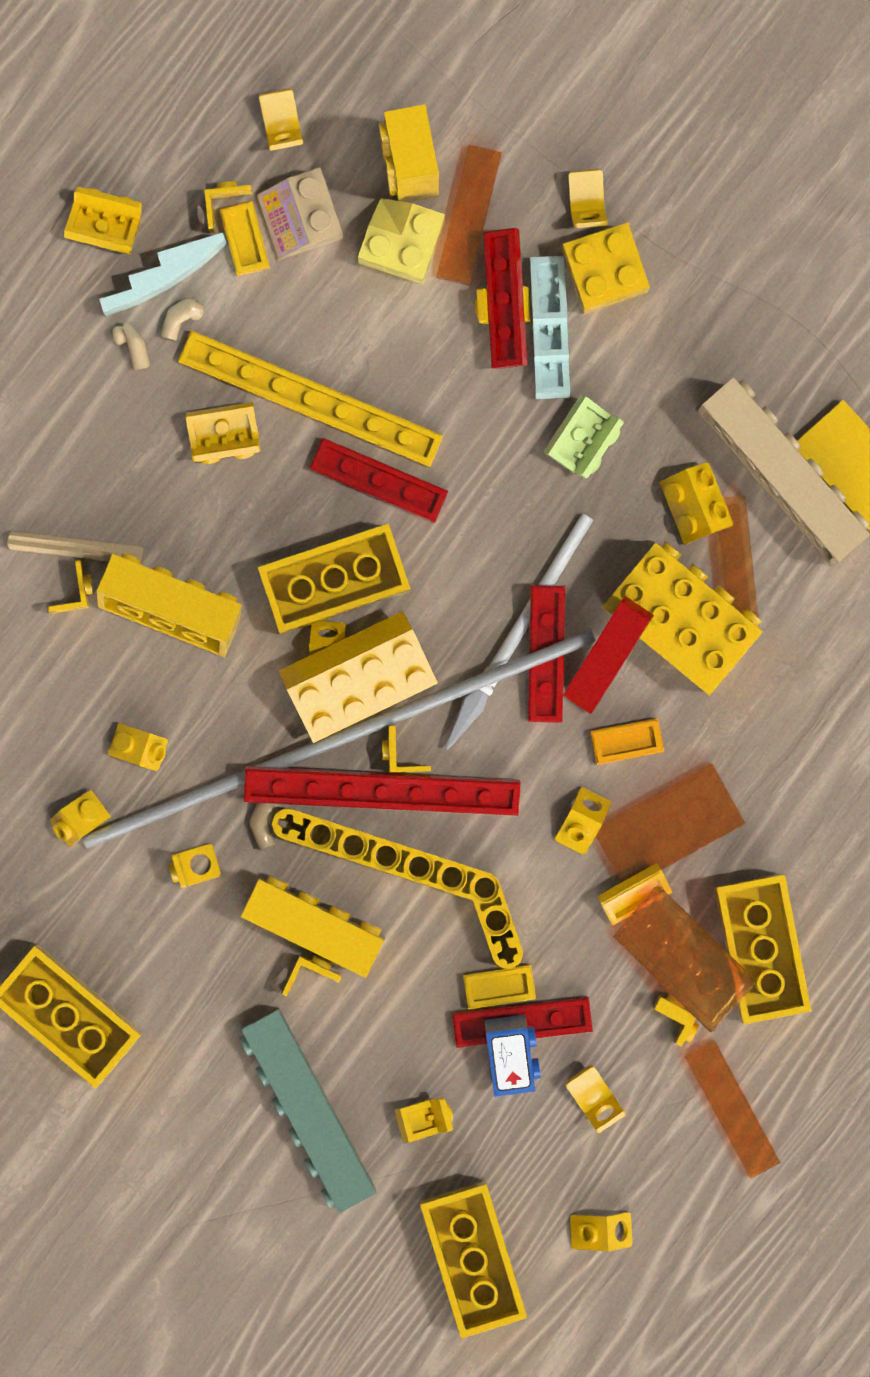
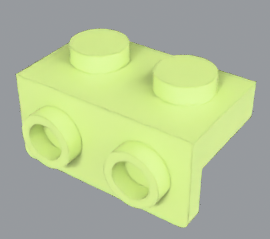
[543,395,624,479]

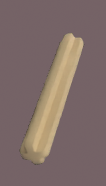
[7,531,143,562]

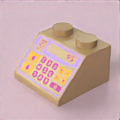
[257,167,343,260]

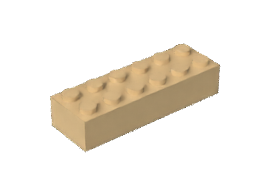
[698,377,870,567]

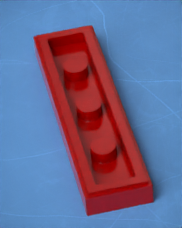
[483,228,528,369]
[309,438,449,523]
[528,584,566,723]
[563,596,654,714]
[452,997,593,1048]

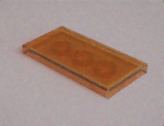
[596,764,746,883]
[613,886,757,1032]

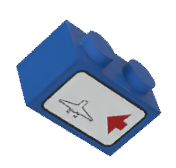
[484,1015,541,1097]

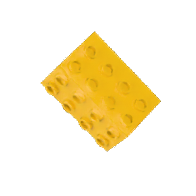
[603,541,763,696]

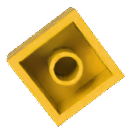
[562,222,650,314]

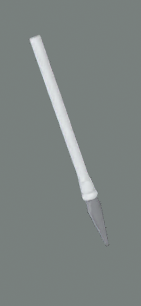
[445,513,594,750]

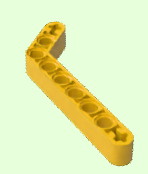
[272,809,523,969]

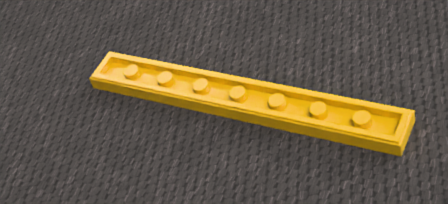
[178,330,443,468]

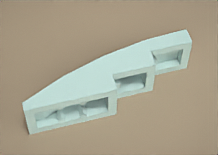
[99,233,227,317]
[530,256,570,399]

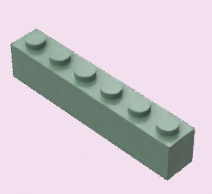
[239,1008,376,1213]

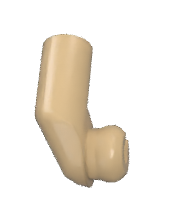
[160,298,204,342]
[112,323,150,370]
[249,803,281,850]

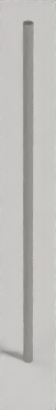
[82,629,596,849]

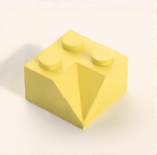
[358,198,445,285]

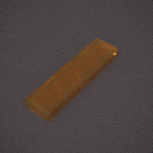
[437,144,502,286]
[714,496,759,627]
[684,1040,781,1179]

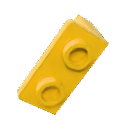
[64,186,142,255]
[185,402,260,464]
[659,462,733,545]

